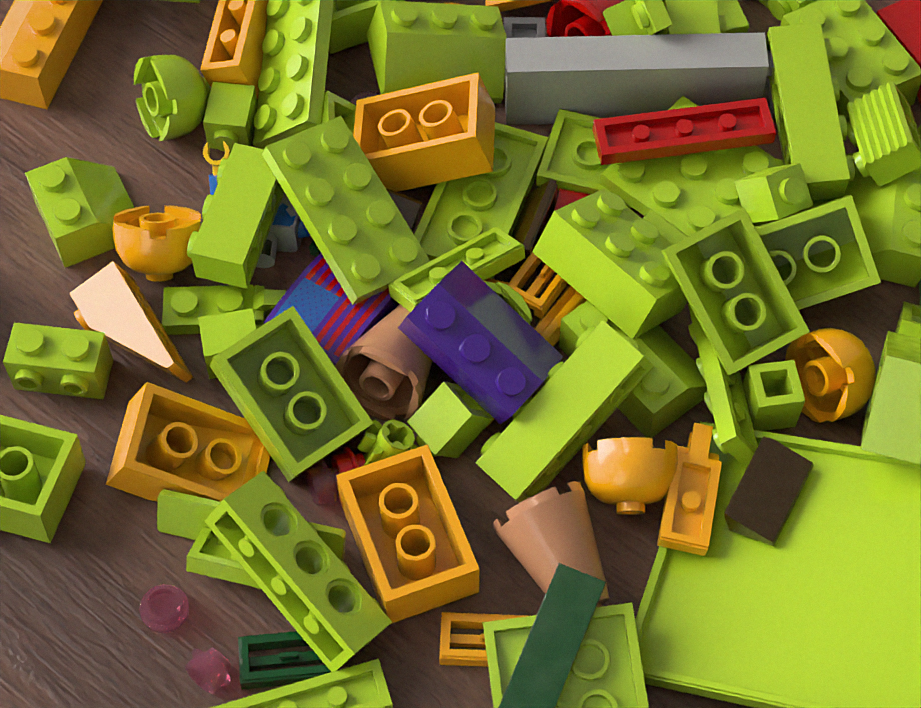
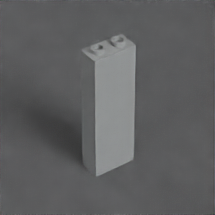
[504,32,774,125]

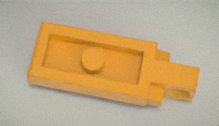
[657,422,722,556]

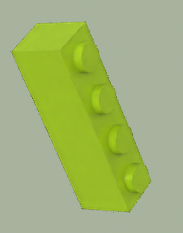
[766,22,855,201]
[476,320,654,503]

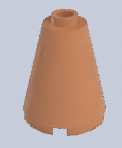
[335,304,432,420]
[493,481,610,607]

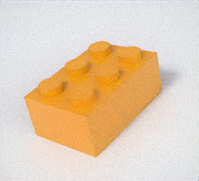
[353,72,496,192]
[336,444,480,624]

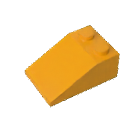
[106,382,270,502]

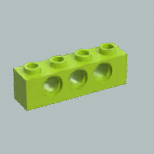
[205,471,392,672]

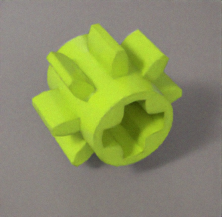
[357,419,419,465]

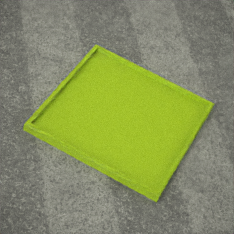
[635,421,921,708]

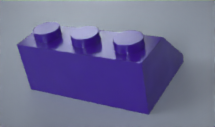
[398,261,563,424]

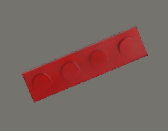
[593,98,776,165]

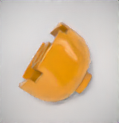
[112,205,202,281]
[785,328,876,423]
[582,438,678,515]

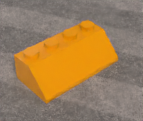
[0,0,103,109]

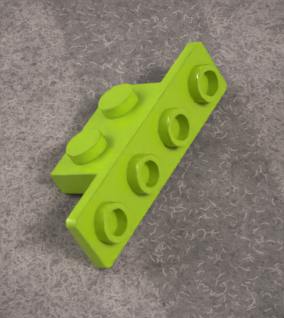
[157,489,346,589]

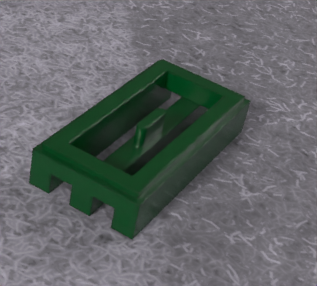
[238,631,340,690]

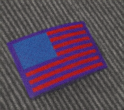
[264,253,399,366]

